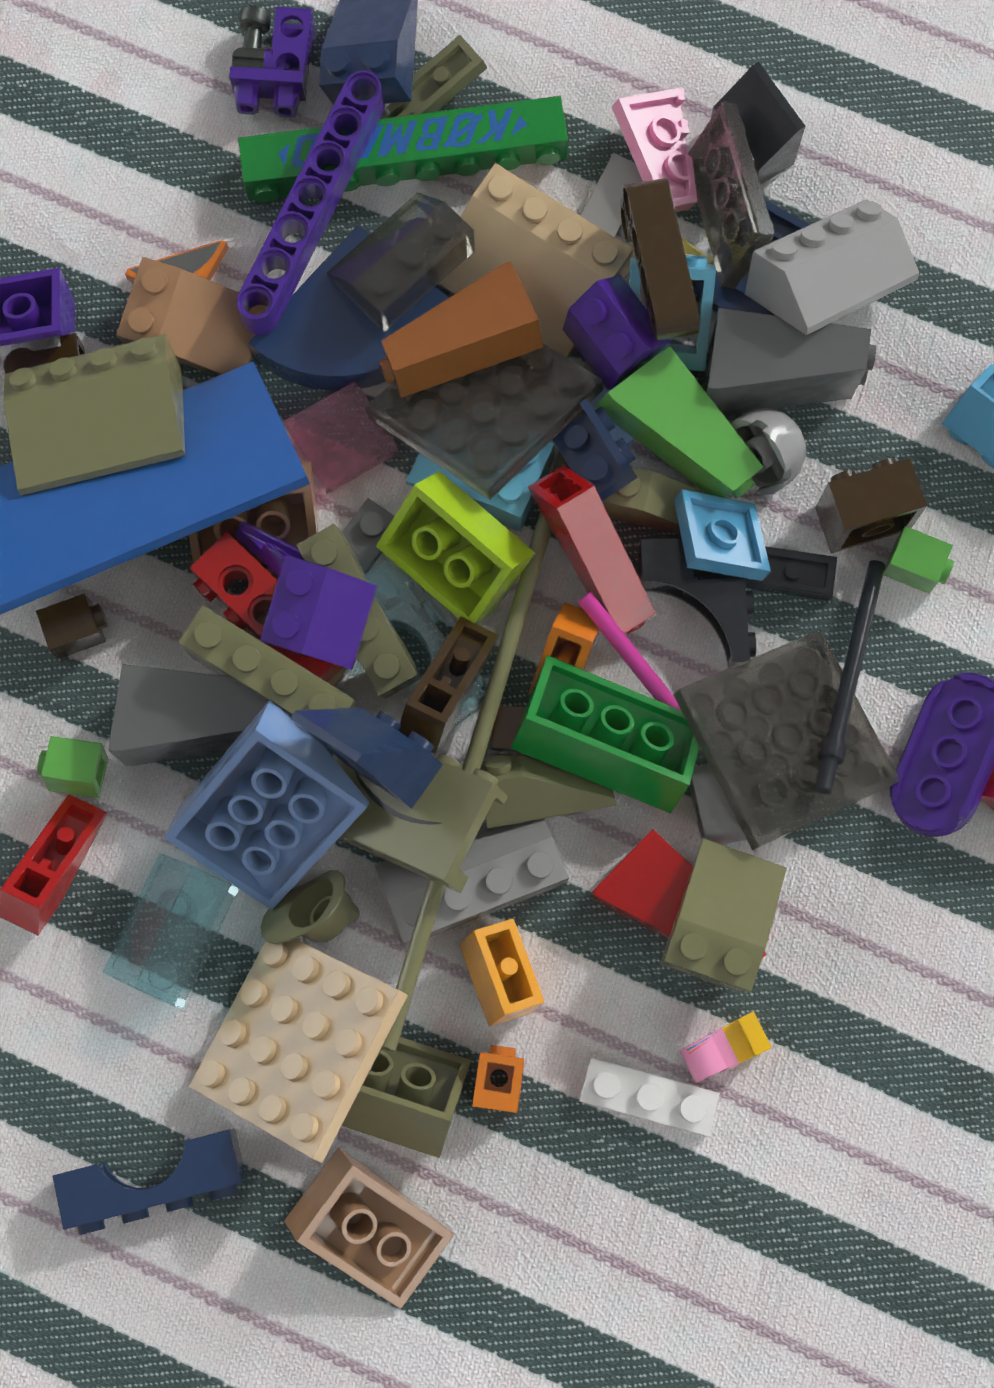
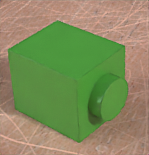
[883,526,954,594]
[37,736,109,798]

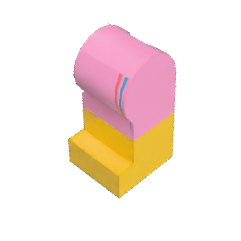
[679,1011,772,1083]

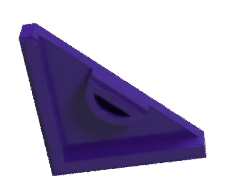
[235,522,305,576]

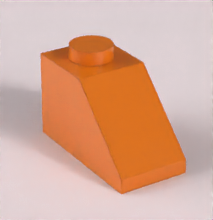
[528,602,599,695]

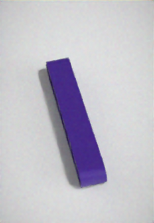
[236,71,384,336]

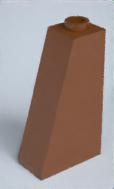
[379,261,543,398]

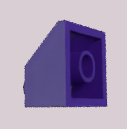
[0,267,75,347]
[562,275,671,390]
[260,555,378,670]

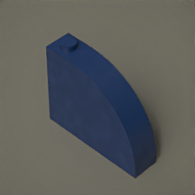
[248,225,449,391]

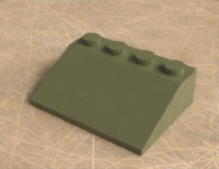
[3,334,185,496]

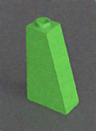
[595,346,763,499]

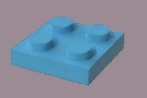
[674,489,771,581]

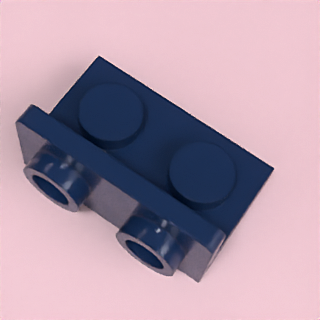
[550,398,638,501]

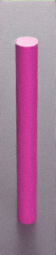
[577,591,687,713]

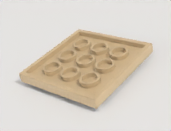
[189,939,408,1163]

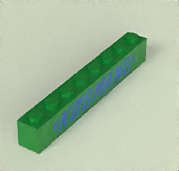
[238,96,568,202]

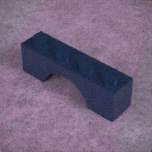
[52,1129,247,1235]

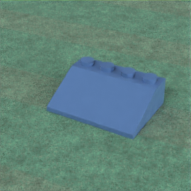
[164,700,369,910]

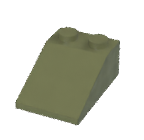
[660,838,787,995]

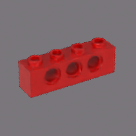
[189,532,343,682]

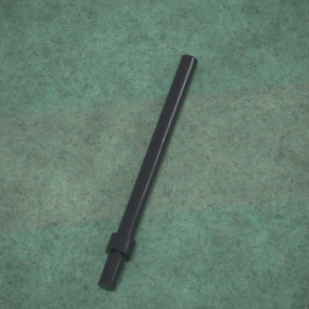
[814,560,885,795]

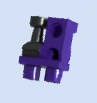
[229,6,316,118]

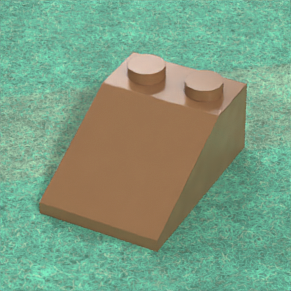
[116,257,268,376]
[284,1147,455,1309]

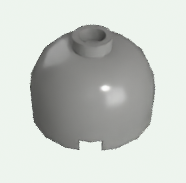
[730,408,806,494]

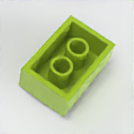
[375,471,535,624]

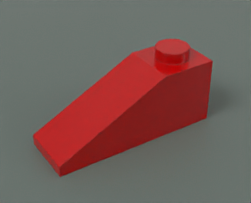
[0,794,107,936]

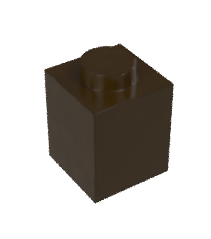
[36,593,108,659]

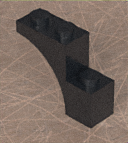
[638,538,756,671]

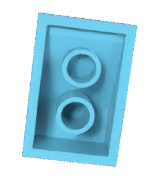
[406,409,555,532]

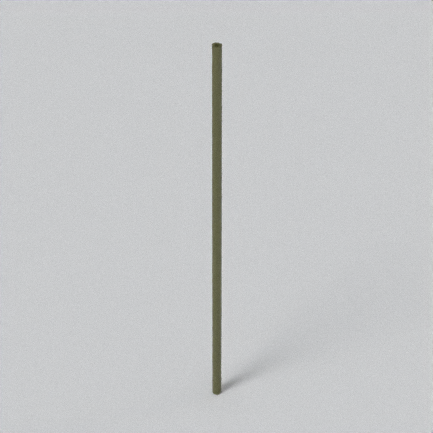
[381,361,598,1052]

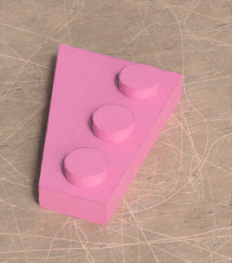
[612,88,698,212]

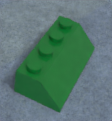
[511,655,706,814]

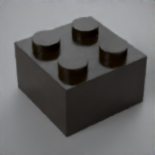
[815,458,927,554]

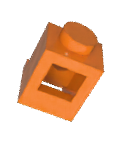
[472,1045,525,1113]

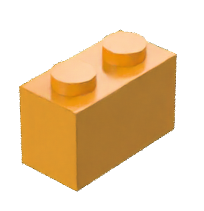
[459,918,545,1027]

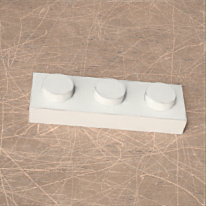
[579,1058,720,1137]

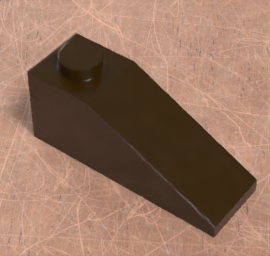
[399,616,499,754]

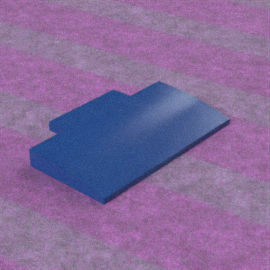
[0,362,310,615]

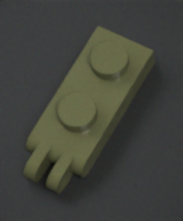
[383,35,487,118]

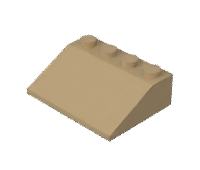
[428,163,633,365]

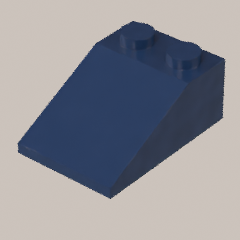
[319,0,418,105]
[290,707,443,809]

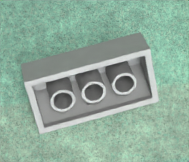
[745,199,919,335]
[375,819,569,947]

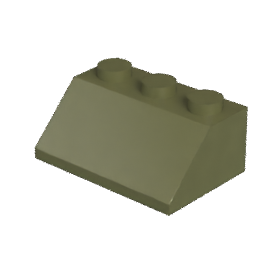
[342,1037,471,1158]

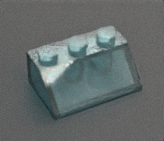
[103,853,238,1008]

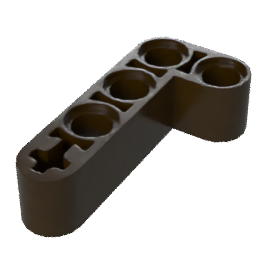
[620,178,700,341]

